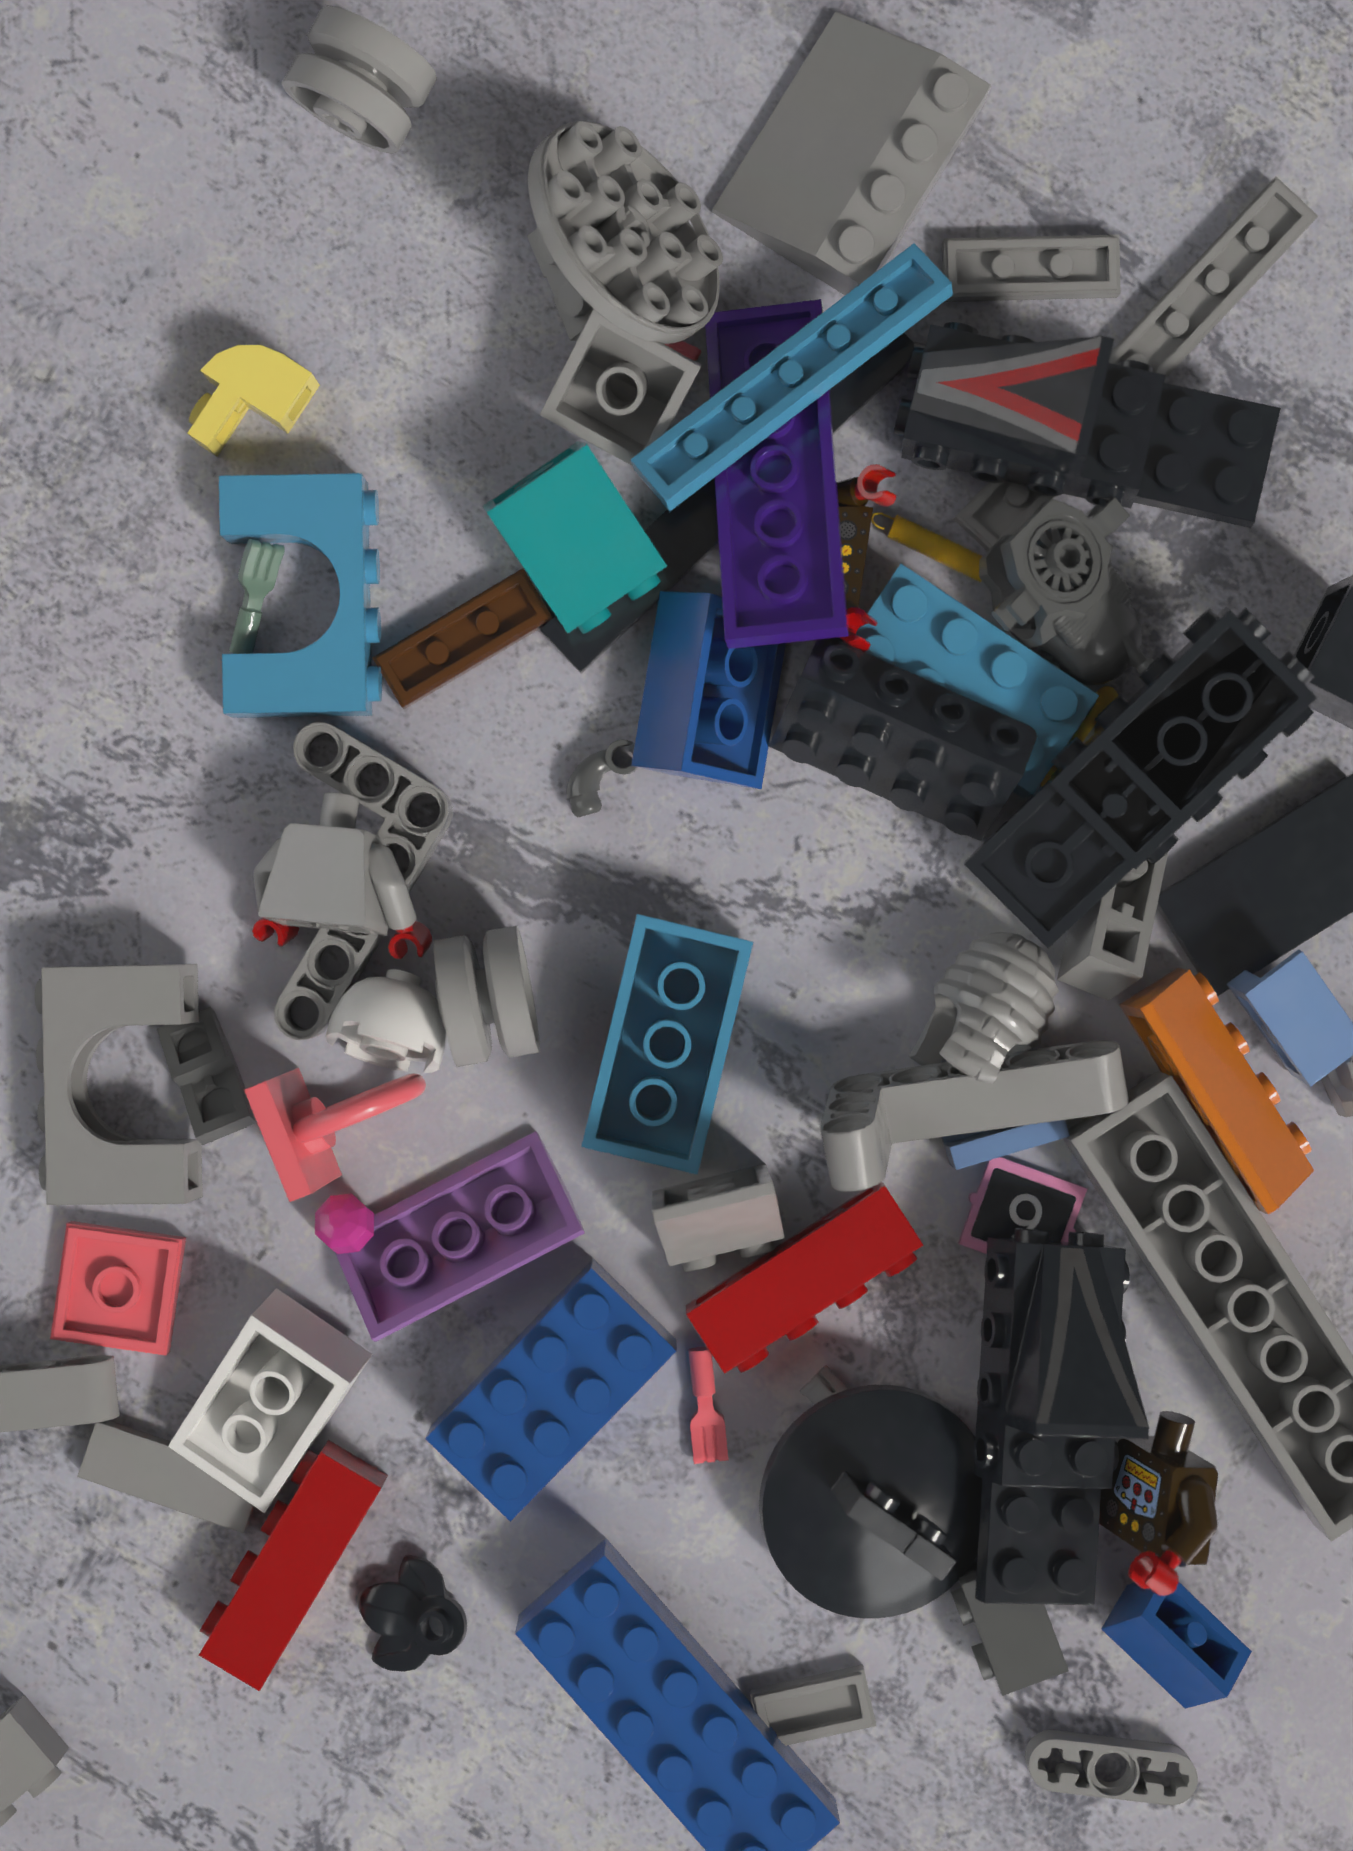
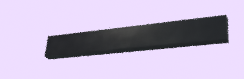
[541,333,914,674]

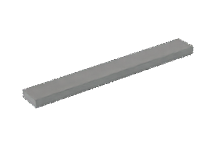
[954,176,1318,552]

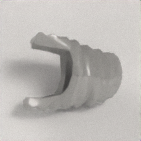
[909,932,1059,1085]

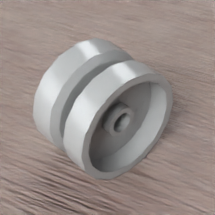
[282,5,437,154]
[434,926,540,1067]

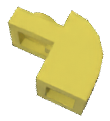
[187,345,320,457]

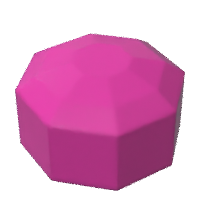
[315,1193,374,1254]

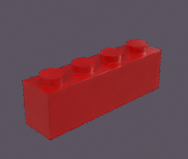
[685,1182,924,1374]
[199,1440,388,1692]

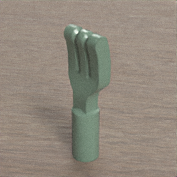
[229,539,285,654]

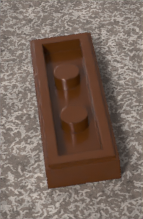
[372,568,553,709]

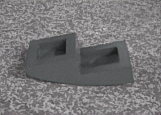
[157,1007,257,1145]

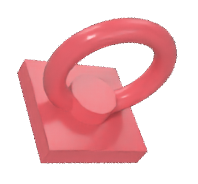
[244,1068,426,1202]

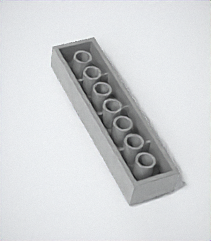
[1063,1071,1353,1541]

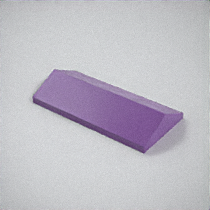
[335,1131,585,1342]

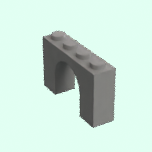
[35,964,203,1205]

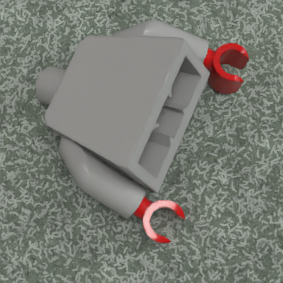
[252,793,432,959]

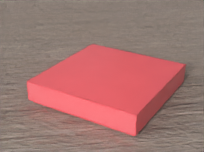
[50,1221,186,1355]

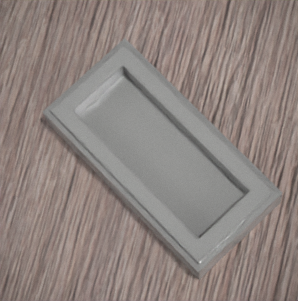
[750,1664,876,1746]

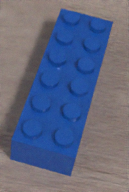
[515,1538,840,1851]

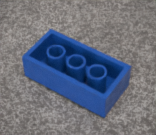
[425,1259,677,1522]

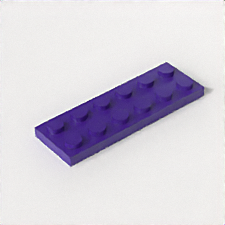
[705,299,848,649]

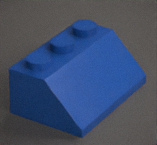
[631,591,786,789]

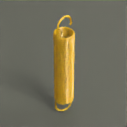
[871,512,983,583]

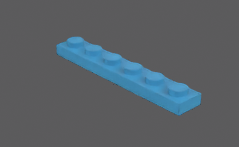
[630,243,953,512]

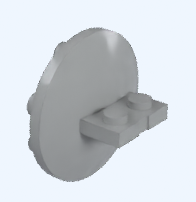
[527,121,723,344]

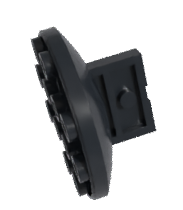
[759,1385,982,1619]

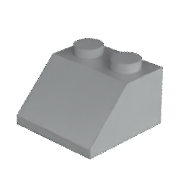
[540,309,702,466]

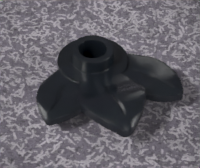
[357,1555,467,1672]

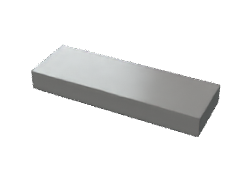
[942,235,1121,302]
[77,1420,254,1533]

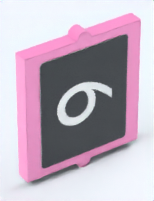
[958,1157,1087,1254]

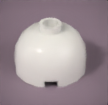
[325,969,447,1073]

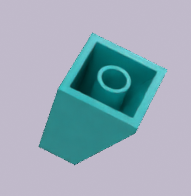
[482,441,667,634]

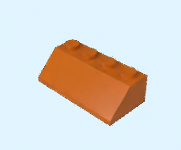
[1119,968,1314,1215]

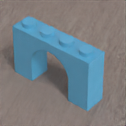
[219,473,382,718]

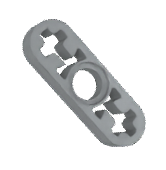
[1025,1730,1198,1805]

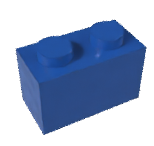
[1101,1581,1252,1709]

